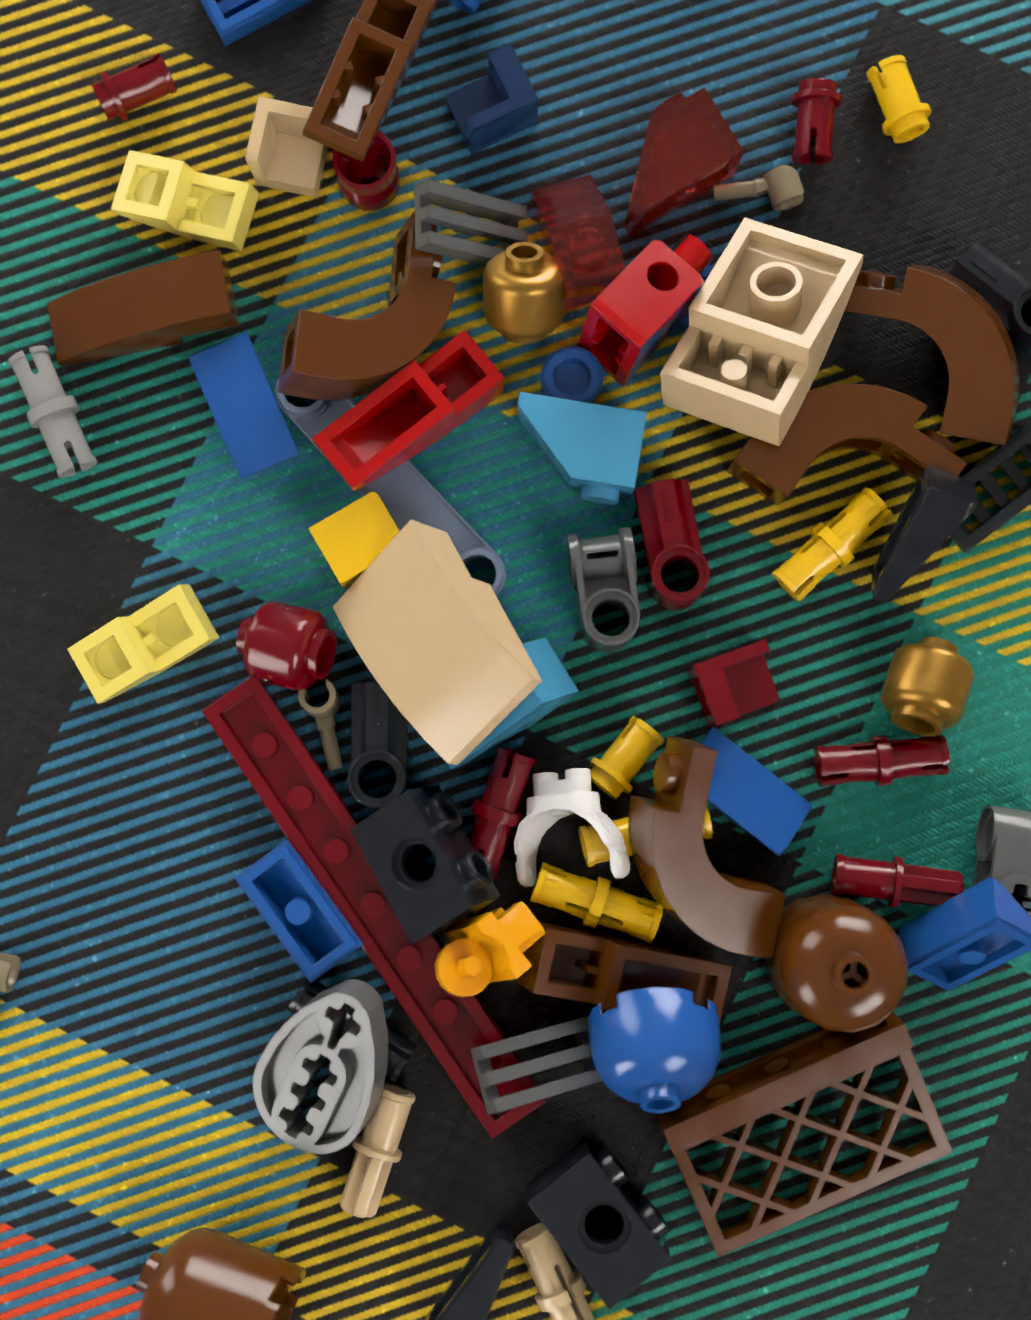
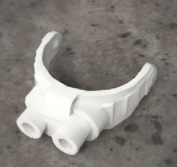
[514,768,630,887]

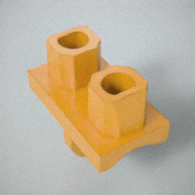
[435,901,546,997]

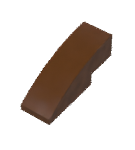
[47,250,239,366]
[516,921,732,1025]

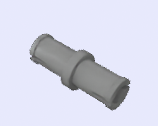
[8,345,98,478]

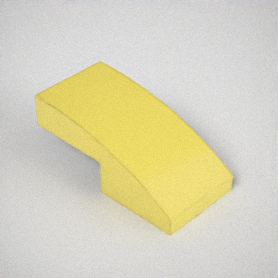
[111,150,259,251]
[67,584,219,704]

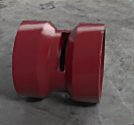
[332,131,400,211]

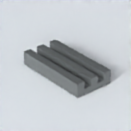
[414,179,527,266]
[470,1016,602,1115]

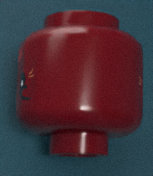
[236,601,337,690]

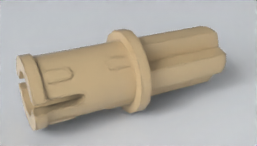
[340,1083,416,1218]

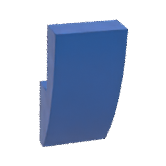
[188,331,300,479]

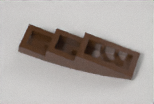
[303,0,439,162]

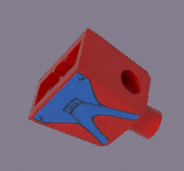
[577,234,712,387]

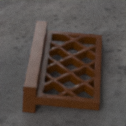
[656,1012,953,1257]

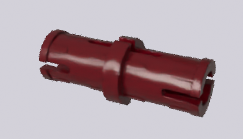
[813,734,950,787]
[469,746,536,880]

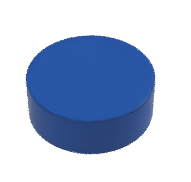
[540,346,603,404]

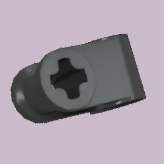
[566,527,640,652]
[972,804,1031,917]

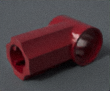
[634,478,709,611]

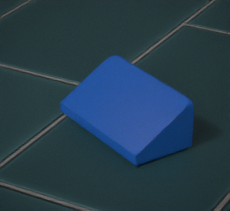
[700,727,813,857]
[235,839,364,983]
[899,878,1031,991]

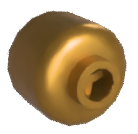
[483,242,566,344]
[881,637,974,736]

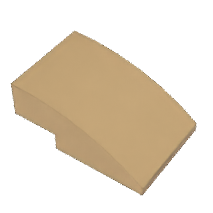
[660,218,863,446]
[333,519,542,765]

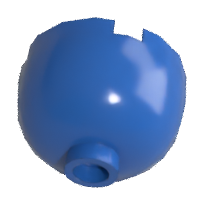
[588,987,721,1113]

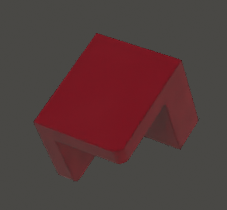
[687,639,779,727]

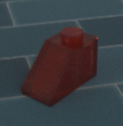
[624,87,744,237]
[531,174,626,310]

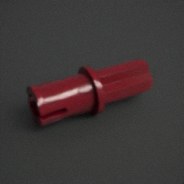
[831,853,964,908]

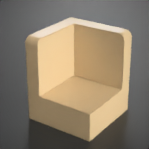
[245,96,328,198]

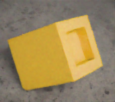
[308,492,400,590]

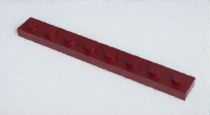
[202,677,546,1139]

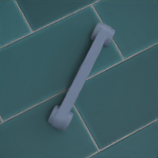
[275,379,506,598]

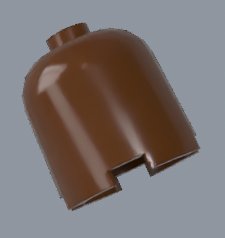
[765,894,909,1032]
[136,1228,306,1320]

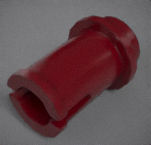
[91,53,177,121]
[791,78,842,165]

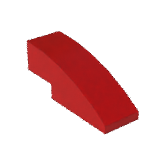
[312,329,505,491]

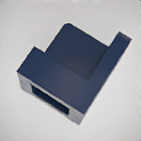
[446,42,538,155]

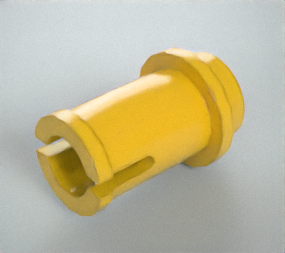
[866,55,931,143]
[589,716,665,800]

